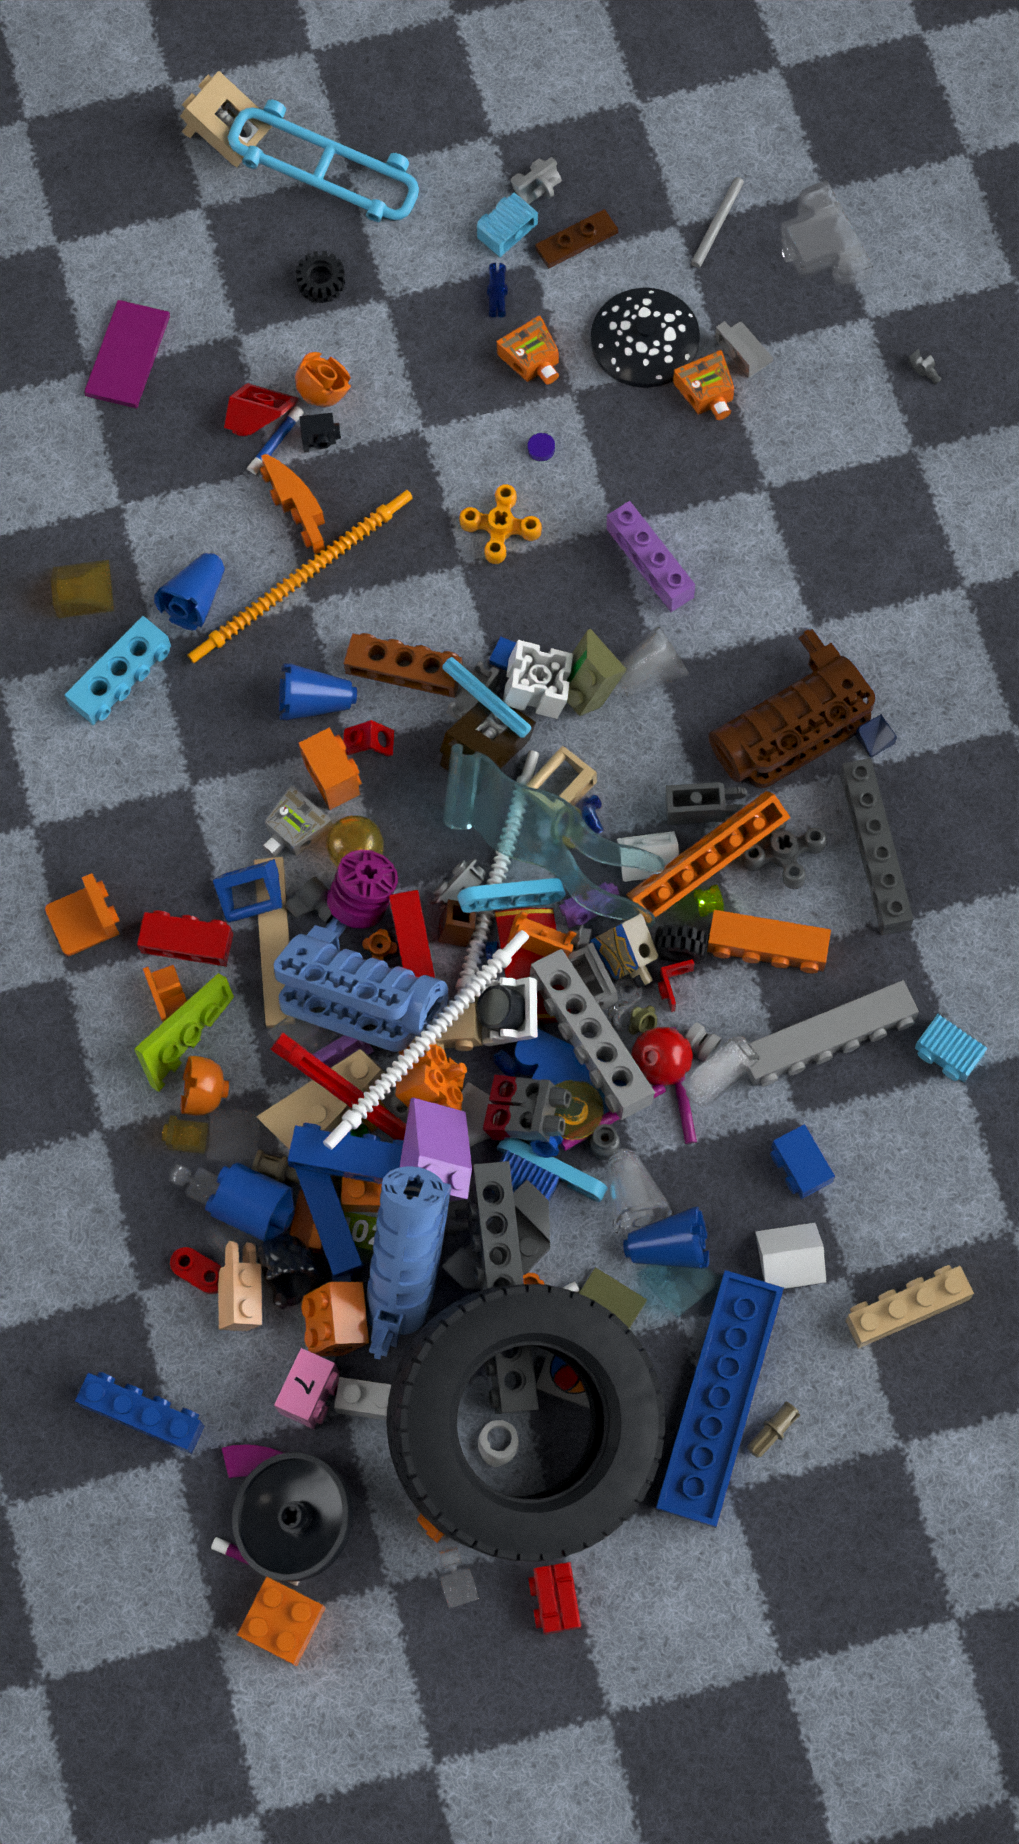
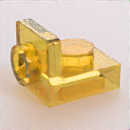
[162,1115,209,1154]

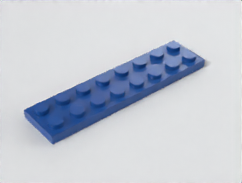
[656,1270,784,1528]

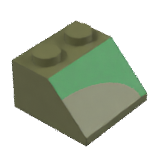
[566,629,627,716]

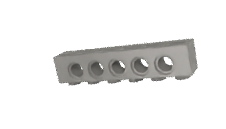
[529,949,655,1120]

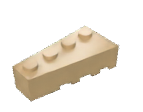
[256,1049,387,1149]

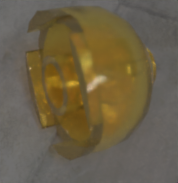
[326,815,384,868]

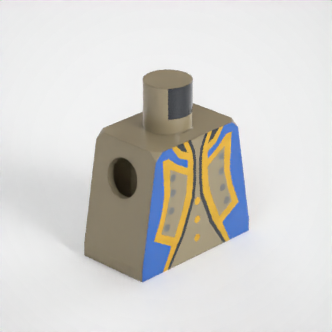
[589,913,658,989]

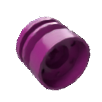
[327,849,398,929]

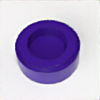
[528,433,555,461]

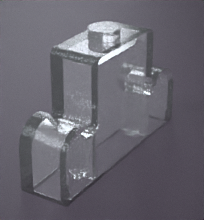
[779,180,874,288]

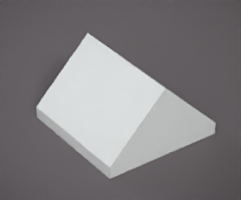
[755,1223,826,1289]

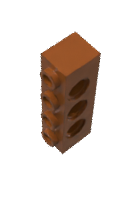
[343,633,463,698]

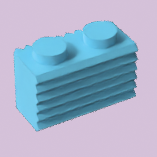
[477,192,538,257]
[915,1014,987,1082]

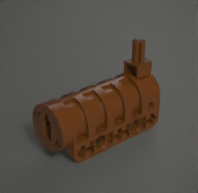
[709,629,875,788]

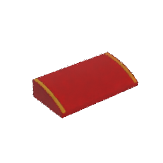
[495,908,571,1025]

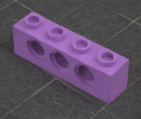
[606,501,695,612]

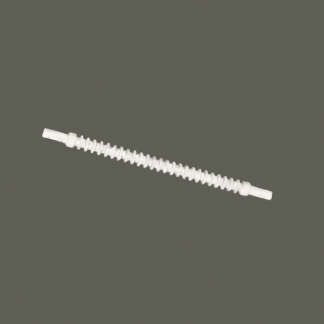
[455,750,539,995]
[323,930,529,1150]

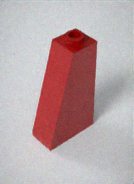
[389,890,435,978]

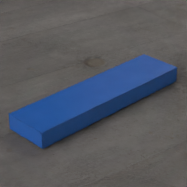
[295,1168,363,1277]

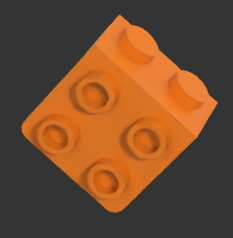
[45,873,120,956]

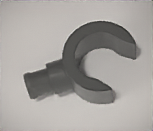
[908,349,942,385]

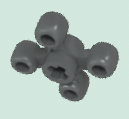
[742,822,827,890]

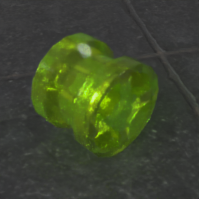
[694,884,724,918]

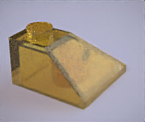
[51,560,114,619]

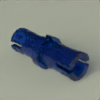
[487,262,508,318]

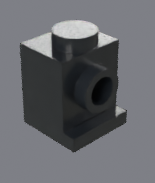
[299,413,341,453]

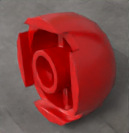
[631,1026,693,1086]

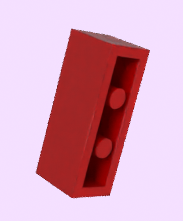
[137,910,233,967]

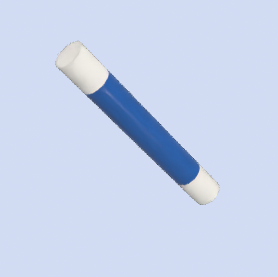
[247,406,304,475]

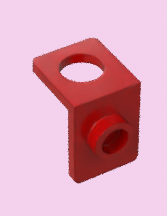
[343,720,394,756]
[657,959,694,1012]

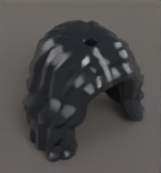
[256,1234,319,1309]

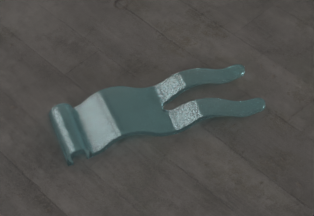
[443,743,665,929]

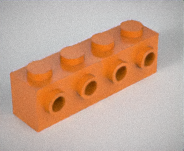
[707,910,831,973]

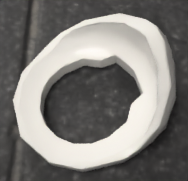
[478,1420,519,1467]

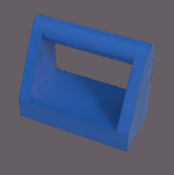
[213,859,282,923]

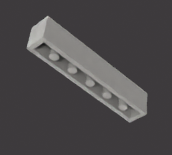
[739,980,919,1087]

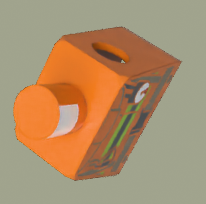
[496,315,559,385]
[673,350,734,420]

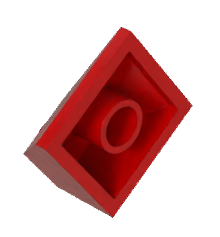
[224,383,298,436]

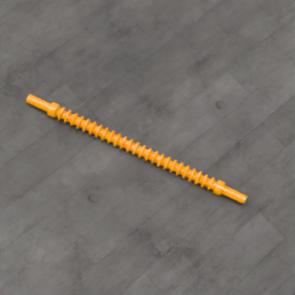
[187,490,413,663]

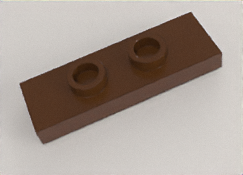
[535,209,618,269]

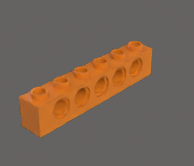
[626,791,791,922]

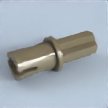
[747,1402,800,1458]

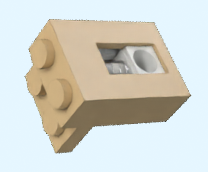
[180,71,272,167]

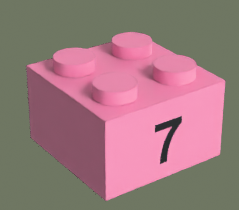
[274,1348,340,1429]

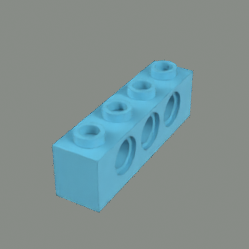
[65,616,171,725]

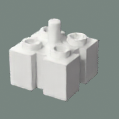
[503,640,573,719]

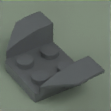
[442,1179,550,1289]

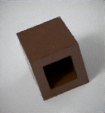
[438,899,476,947]

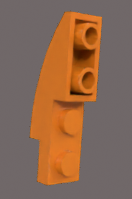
[259,454,325,554]

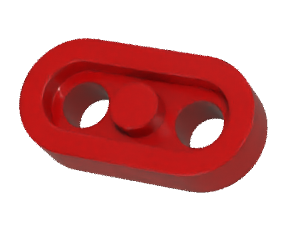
[170,1247,222,1294]

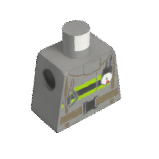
[262,785,333,858]

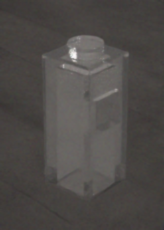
[681,1035,761,1107]

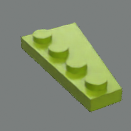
[134,973,234,1092]

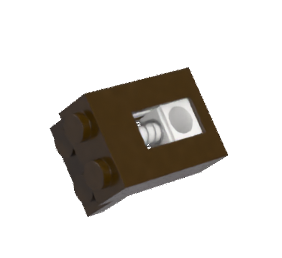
[439,698,536,796]

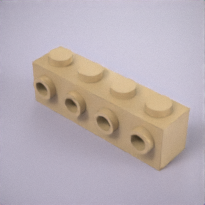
[845,1265,974,1349]

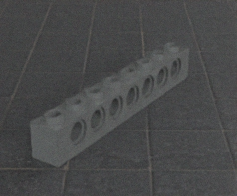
[467,1161,538,1414]

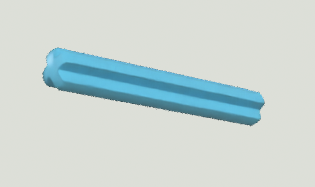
[442,657,531,738]

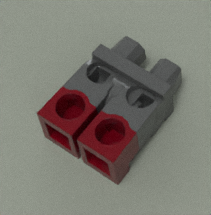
[483,1075,572,1142]

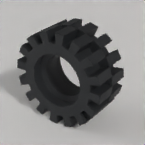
[296,251,345,303]
[654,924,709,964]

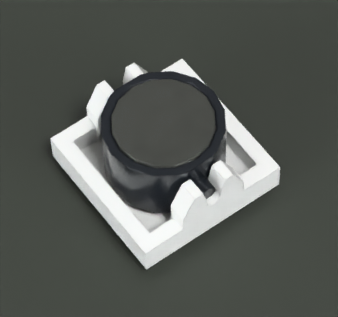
[476,977,537,1046]

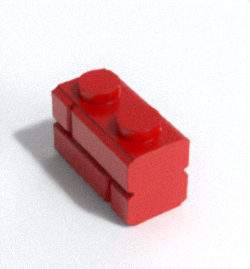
[528,1562,581,1635]

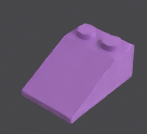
[399,1098,472,1202]

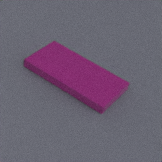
[84,300,170,409]

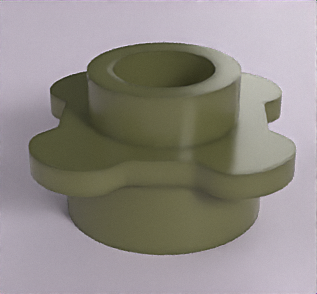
[628,1005,657,1035]

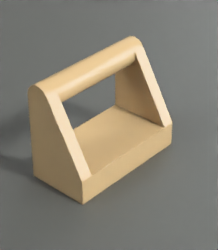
[524,746,597,820]

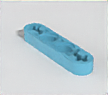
[457,878,566,913]
[497,1138,608,1202]

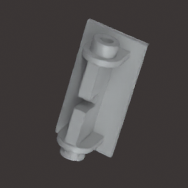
[430,859,486,912]

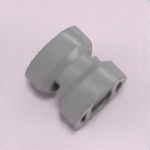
[684,1022,722,1063]

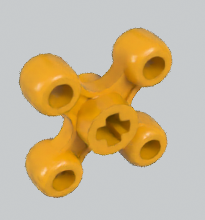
[459,484,542,564]

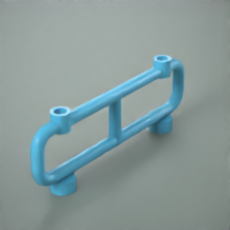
[228,99,419,222]

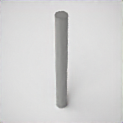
[691,177,744,268]

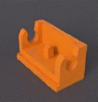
[508,911,576,957]

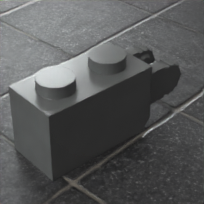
[665,782,747,825]

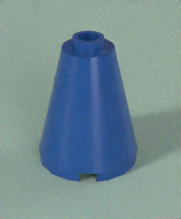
[154,553,225,631]
[279,663,357,721]
[623,1207,709,1269]

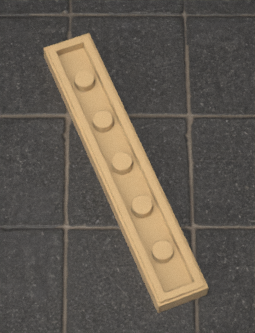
[254,857,296,1028]

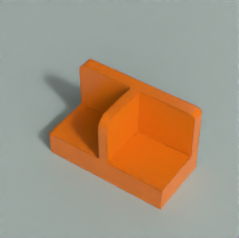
[143,964,187,1022]

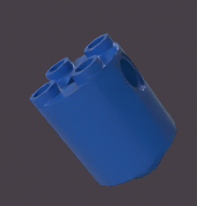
[205,1162,295,1242]

